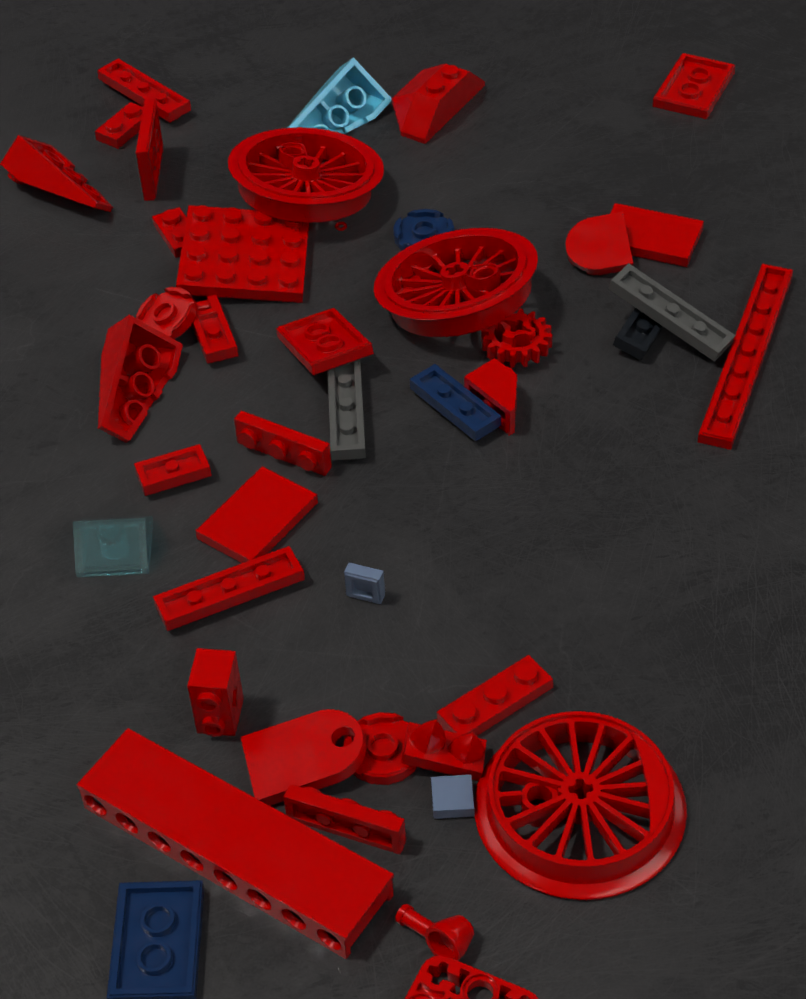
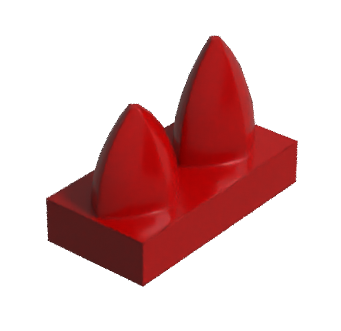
[401,719,487,781]

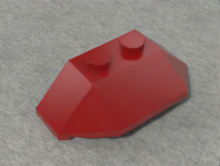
[392,63,485,144]

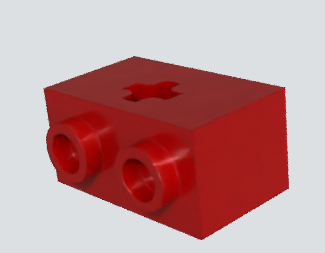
[187,648,244,737]

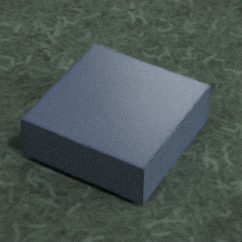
[344,563,385,604]
[431,774,474,819]

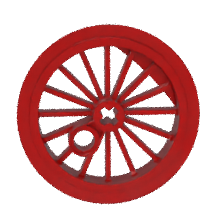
[228,127,384,223]
[374,228,538,337]
[474,711,687,900]

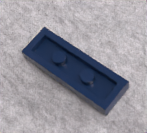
[410,364,501,442]

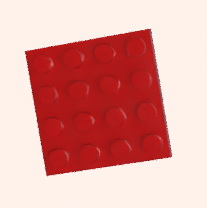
[176,205,309,303]

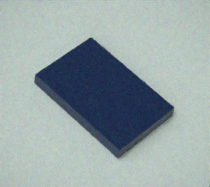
[107,880,204,999]

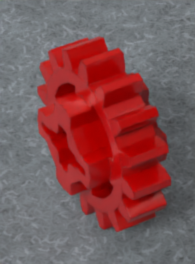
[481,309,552,368]

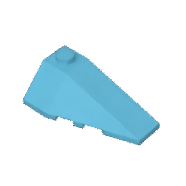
[287,57,392,134]

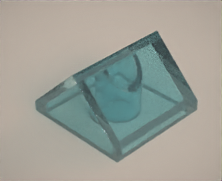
[73,516,153,577]

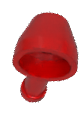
[395,903,474,961]

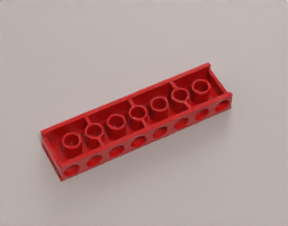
[76,728,394,960]

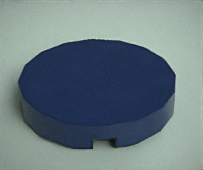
[393,209,454,250]

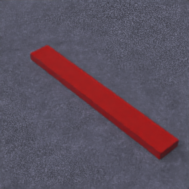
[698,264,793,450]

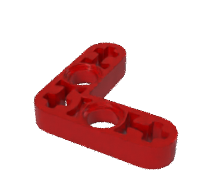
[405,955,538,999]

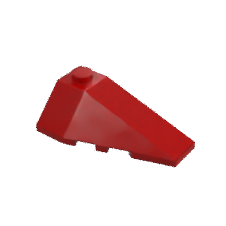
[0,135,113,212]
[98,314,183,443]

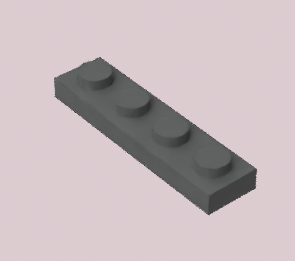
[608,263,736,361]
[328,359,366,460]

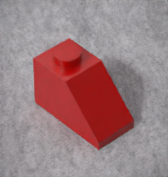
[464,358,518,436]

